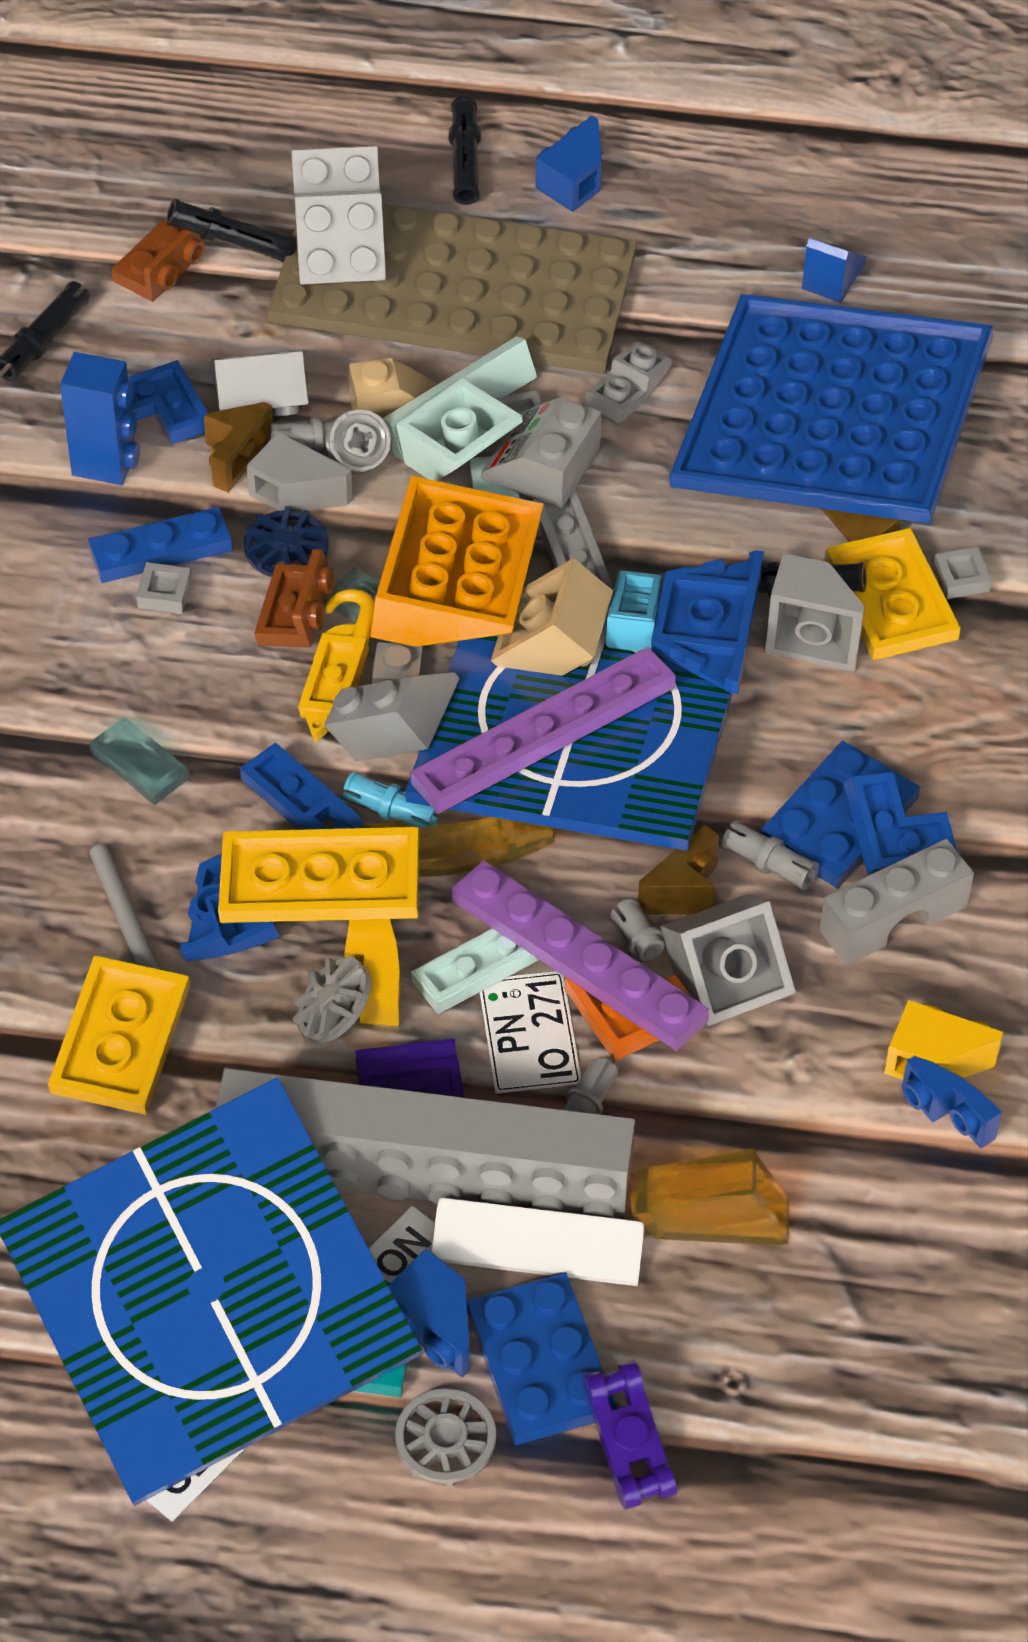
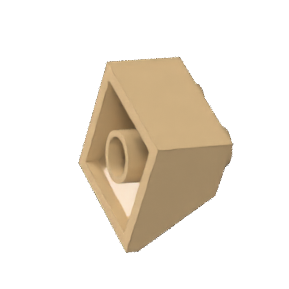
[491,558,613,676]

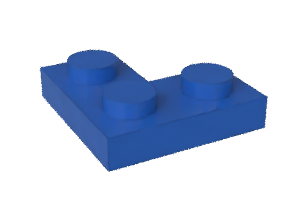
[128,360,208,444]
[844,771,958,874]

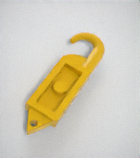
[298,589,375,742]

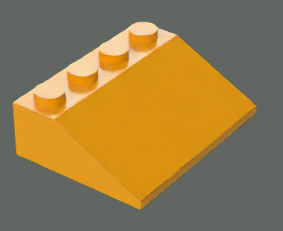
[370,476,544,647]

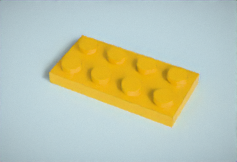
[218,827,420,923]

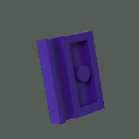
[355,1038,465,1098]

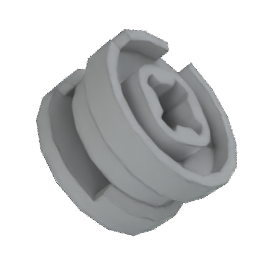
[325,409,391,474]

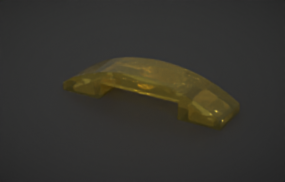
[356,817,555,877]

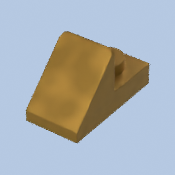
[204,402,273,493]
[638,824,719,914]

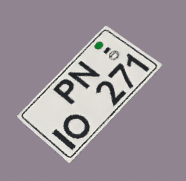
[480,971,581,1094]

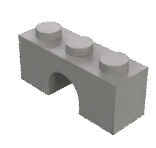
[819,838,974,966]

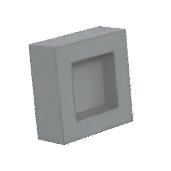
[933,546,992,600]
[136,562,192,614]
[372,642,423,684]

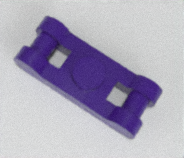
[582,1360,677,1510]

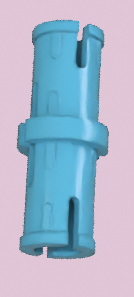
[342,771,439,833]

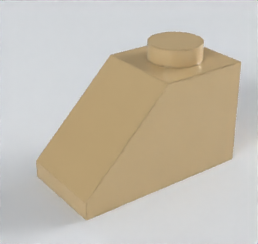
[349,358,436,418]

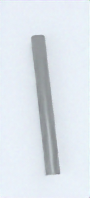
[89,844,159,969]

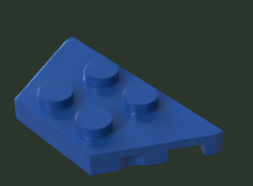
[651,550,764,694]

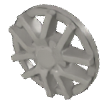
[293,955,371,1043]
[395,1389,496,1486]

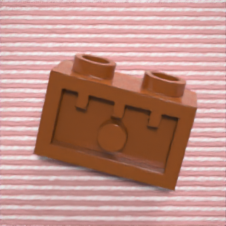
[111,220,205,302]

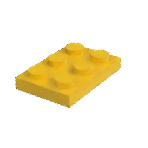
[824,528,961,661]
[48,955,191,1115]

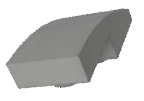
[584,341,672,424]

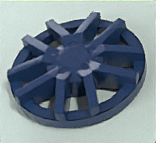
[244,506,329,577]

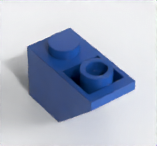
[535,116,602,212]
[388,1249,469,1378]

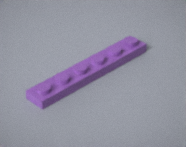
[410,647,675,814]
[451,860,709,1051]

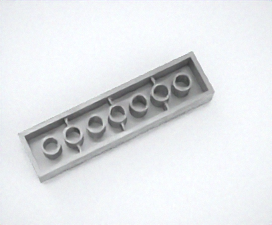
[215,1068,635,1220]

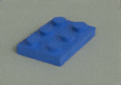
[760,740,921,889]
[467,1272,617,1446]

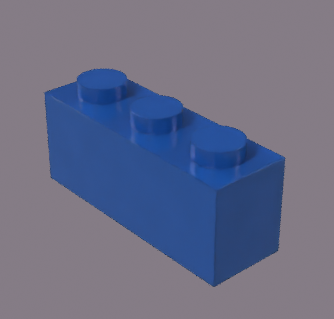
[60,352,140,486]

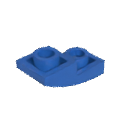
[902,1056,1002,1149]

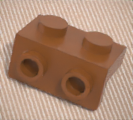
[254,549,335,648]

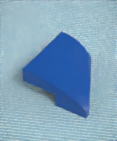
[180,854,281,961]

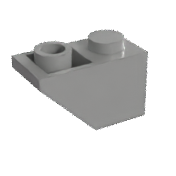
[247,432,353,512]

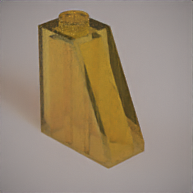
[630,1149,789,1246]

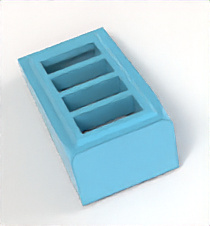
[606,570,664,651]

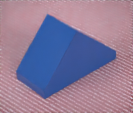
[802,238,867,303]

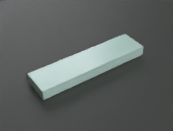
[382,336,537,460]

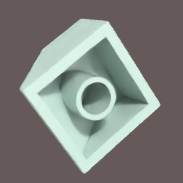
[396,378,523,481]

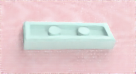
[411,928,539,1014]

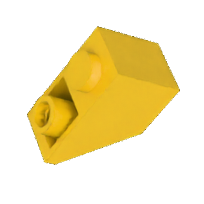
[884,1000,1004,1080]

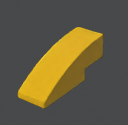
[345,919,401,1026]

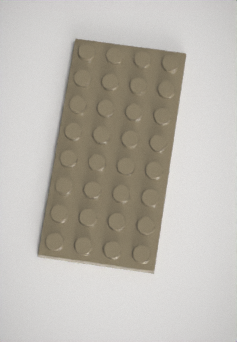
[268,203,637,374]

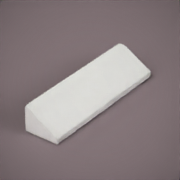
[432,1198,644,1286]

